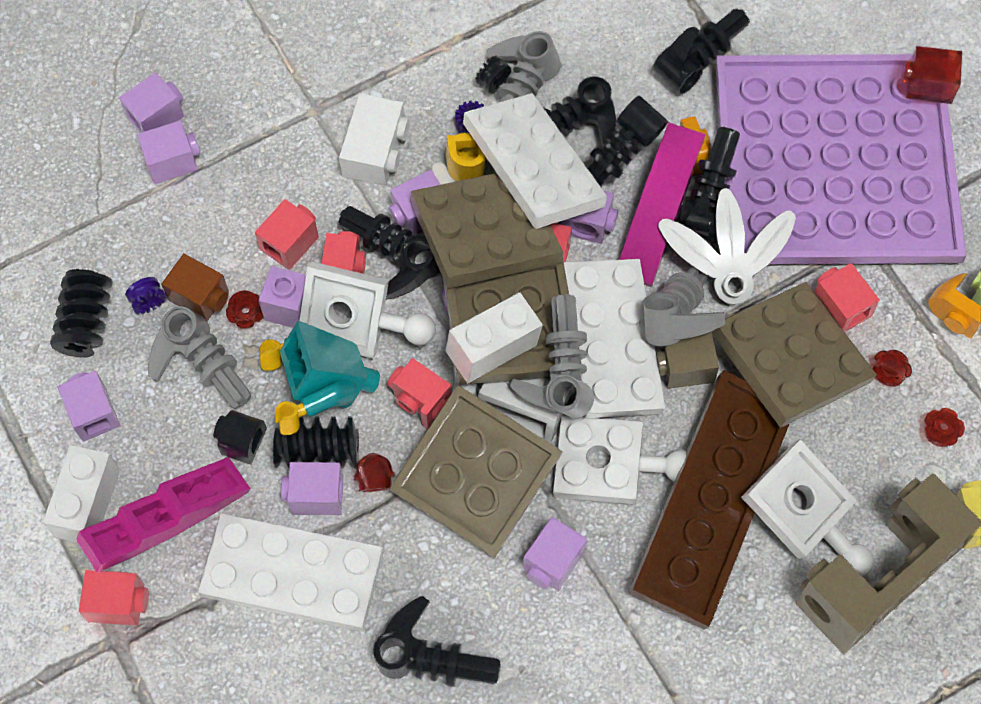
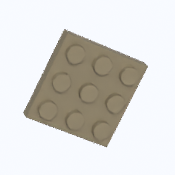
[410,173,564,288]
[443,260,581,385]
[712,282,877,428]
[389,385,563,558]

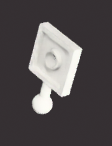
[300,262,436,359]
[553,415,687,505]
[741,440,873,577]

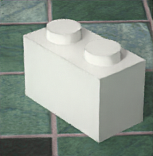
[339,93,410,186]
[445,292,543,384]
[43,445,120,543]

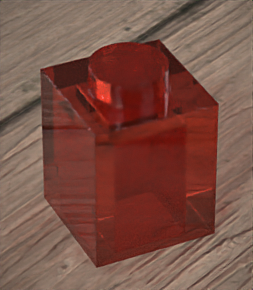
[901,46,962,104]

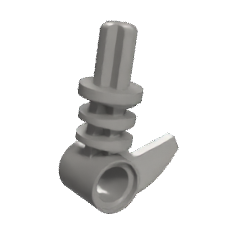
[486,31,561,102]
[643,266,725,346]
[510,294,594,418]
[148,306,251,409]

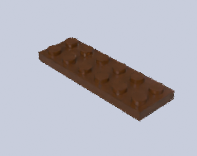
[628,370,789,630]

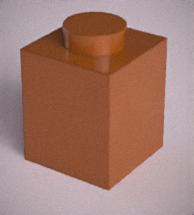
[161,253,229,322]

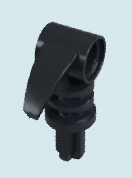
[653,8,750,95]
[543,76,616,149]
[587,95,669,187]
[679,127,740,244]
[338,206,440,300]
[373,596,501,687]

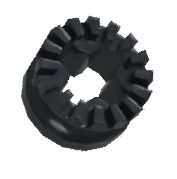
[475,56,512,94]

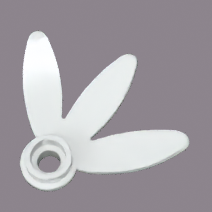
[658,188,796,304]

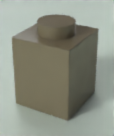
[656,331,719,389]

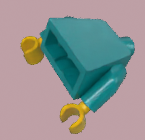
[259,321,380,435]

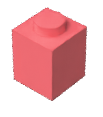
[255,199,319,270]
[815,263,880,332]
[79,570,149,626]

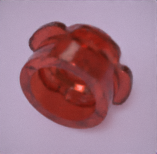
[226,290,264,329]
[872,350,912,387]
[924,408,965,447]

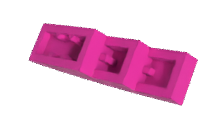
[619,122,705,287]
[76,457,250,573]

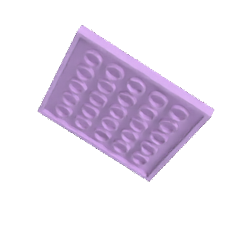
[715,54,966,264]

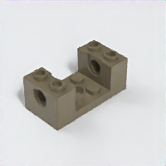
[796,473,981,655]

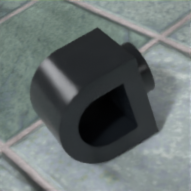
[213,410,267,465]

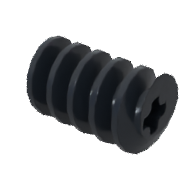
[50,269,113,358]
[273,416,359,469]

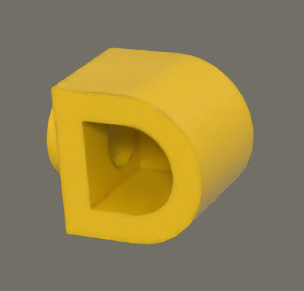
[445,133,486,181]

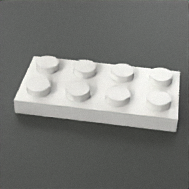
[463,93,607,229]
[564,259,665,419]
[198,513,384,632]

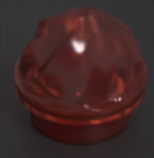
[354,453,395,492]

